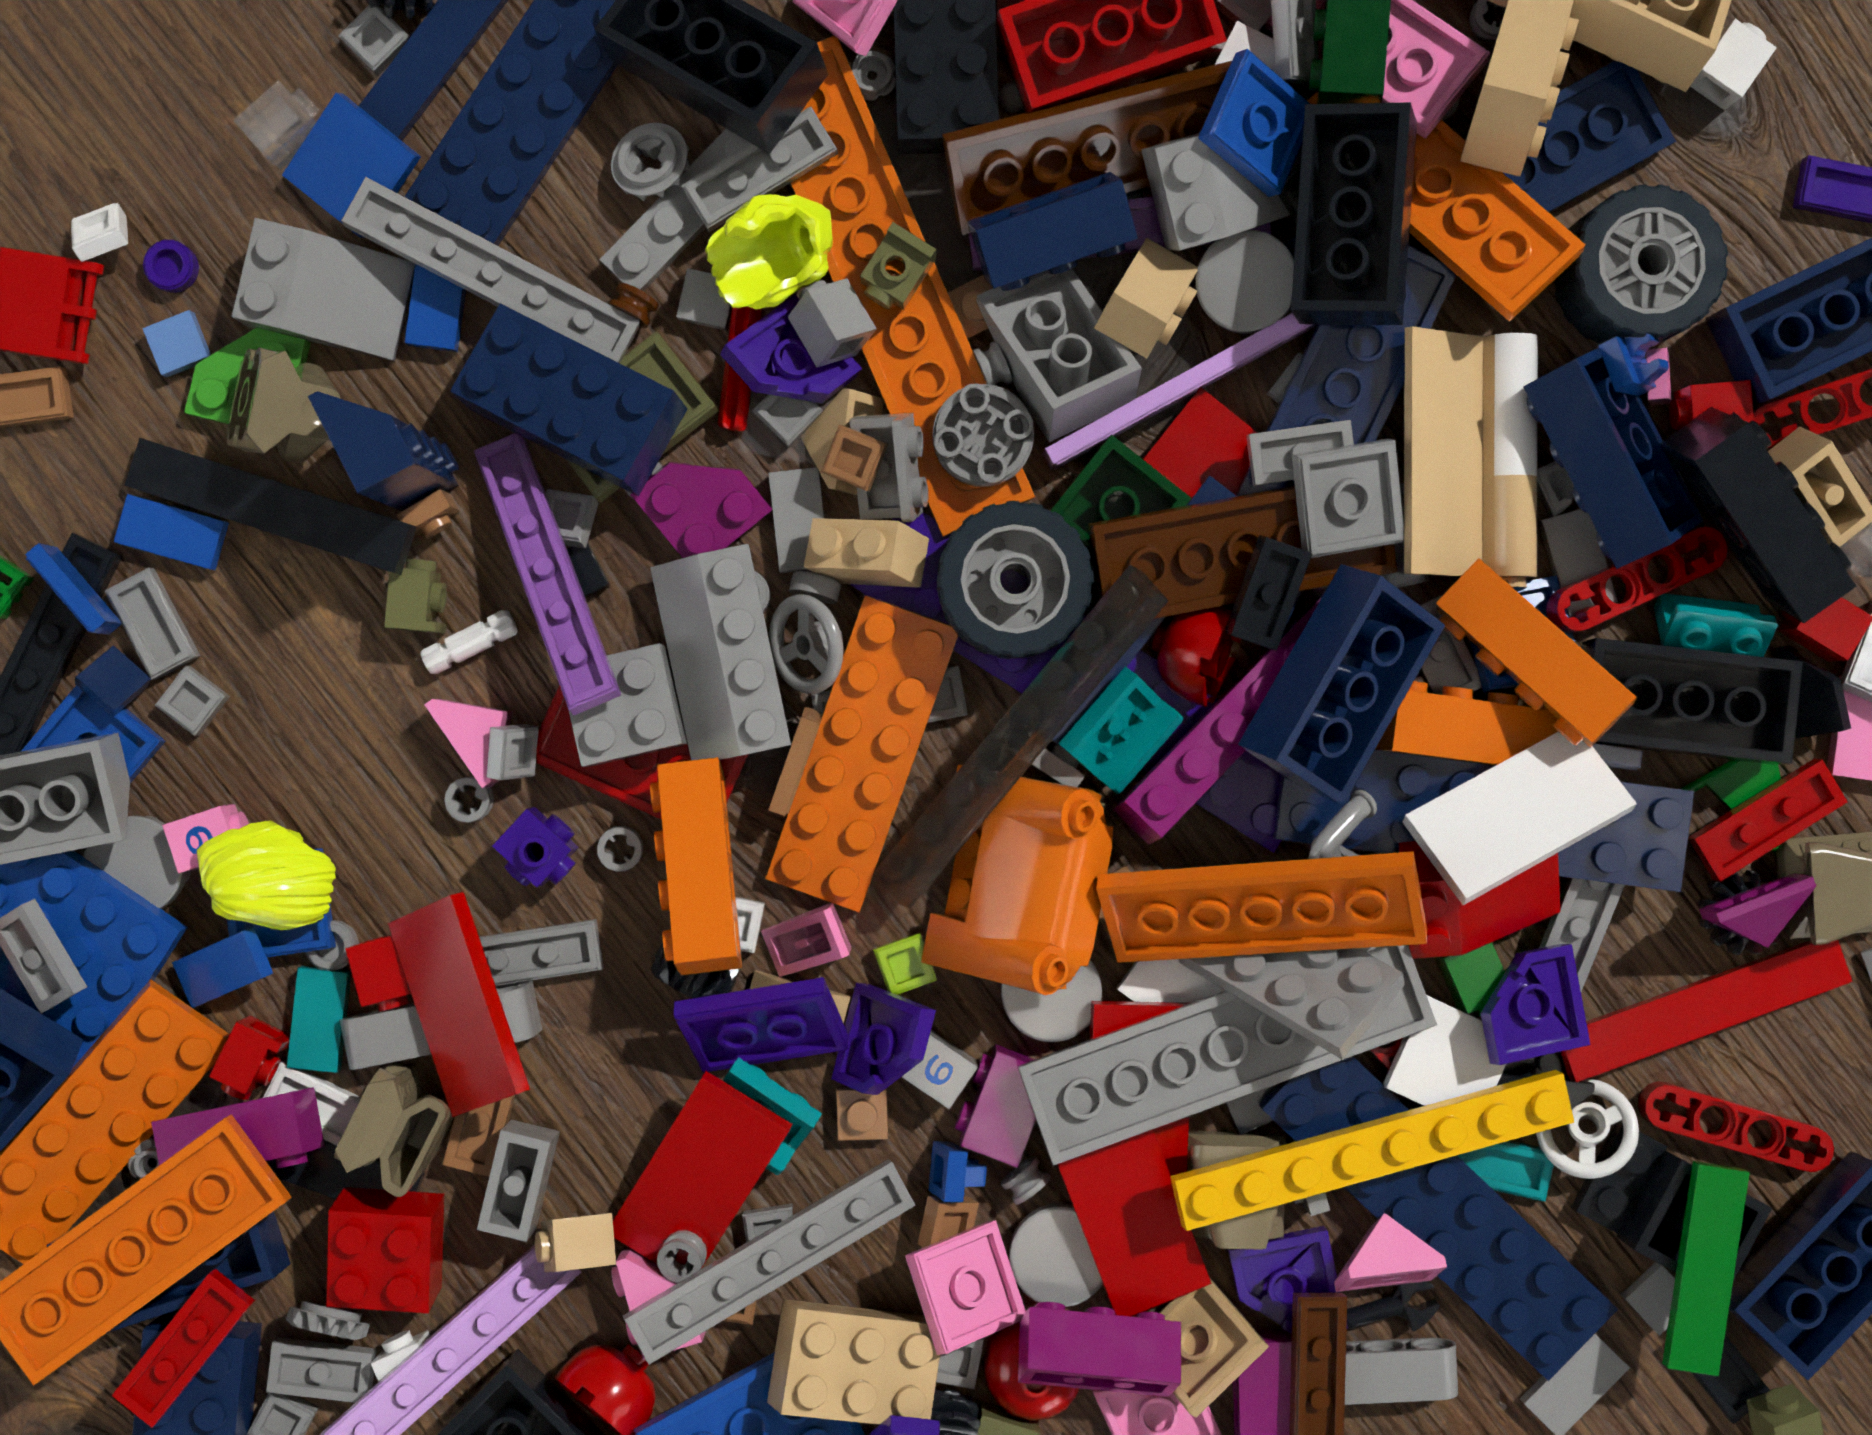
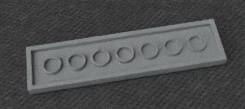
[1017,945,1437,1166]

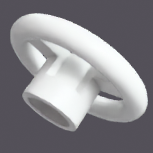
[1536,1079,1639,1179]

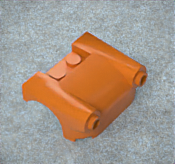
[921,765,1114,995]

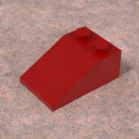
[1399,841,1561,959]

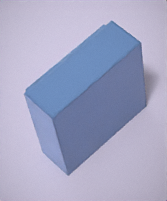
[142,310,211,378]

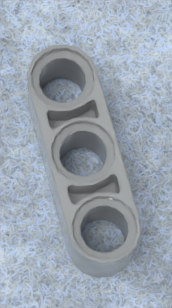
[1345,1338,1458,1405]

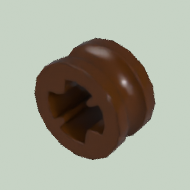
[608,283,659,328]

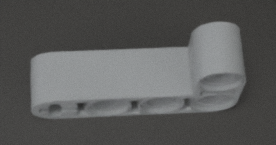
[340,980,542,1070]

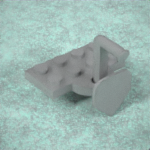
[1178,790,1405,1060]

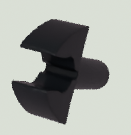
[1347,1281,1440,1332]

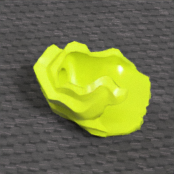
[705,194,833,310]
[197,820,336,930]

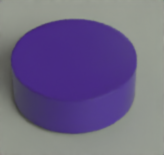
[143,240,199,293]

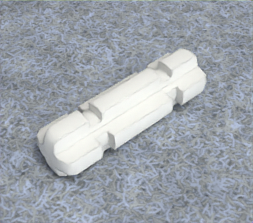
[420,610,518,674]

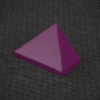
[1699,873,1816,948]

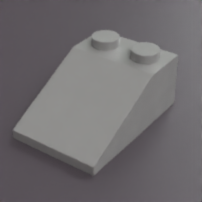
[1141,133,1301,251]
[232,218,415,362]
[976,269,1142,442]

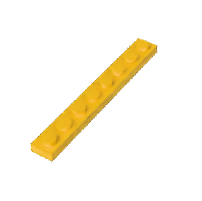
[1170,1070,1574,1231]

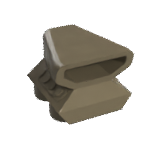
[226,347,340,463]
[1776,832,1872,945]
[334,1062,455,1197]
[1187,1131,1286,1250]

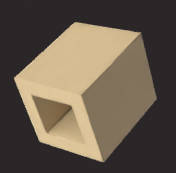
[535,1213,616,1272]

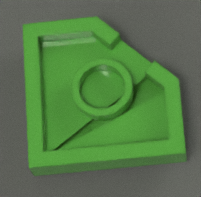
[184,328,311,425]

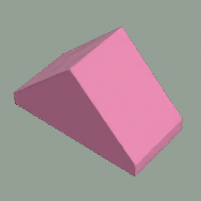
[424,699,512,788]
[761,903,851,977]
[1334,1213,1447,1292]

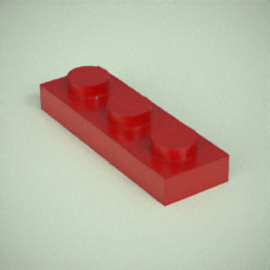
[1688,758,1848,882]
[111,1269,256,1428]

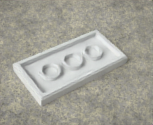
[1402,732,1637,905]

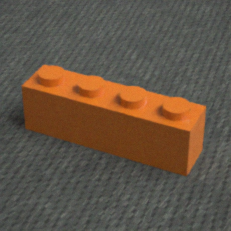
[1436,558,1637,748]
[1375,681,1558,765]
[650,757,742,975]

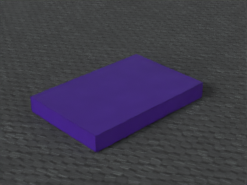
[674,977,848,1073]

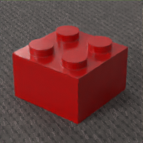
[326,1187,445,1314]

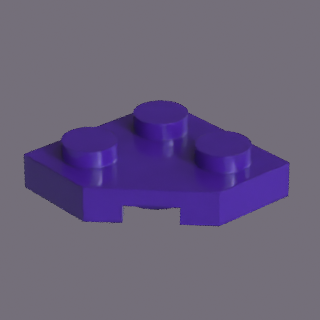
[720,294,862,403]
[1481,944,1591,1065]
[831,982,936,1095]
[1227,1226,1348,1334]

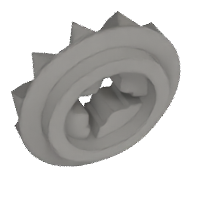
[611,123,690,201]
[286,1301,370,1340]

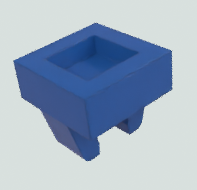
[1598,333,1669,396]
[928,1141,987,1202]

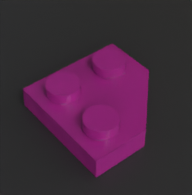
[630,462,772,558]

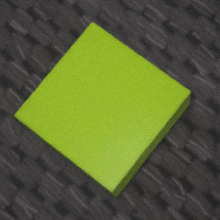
[873,932,937,995]

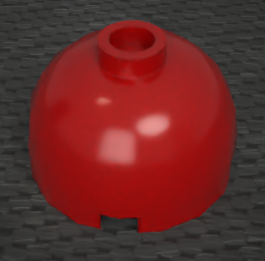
[1152,606,1241,707]
[983,1322,1079,1421]
[554,1344,656,1435]

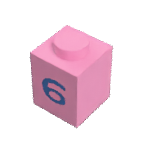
[162,804,249,873]

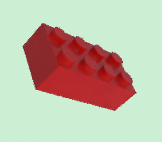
[996,0,1227,113]

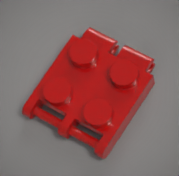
[0,247,104,365]

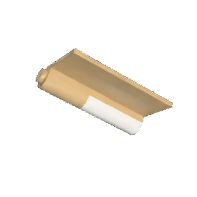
[1404,326,1538,588]

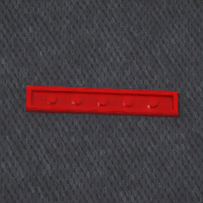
[1560,940,1853,1082]

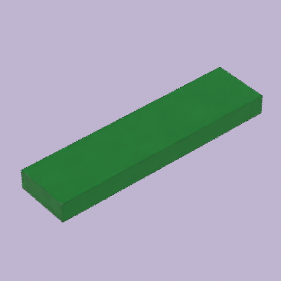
[1662,1161,1750,1376]

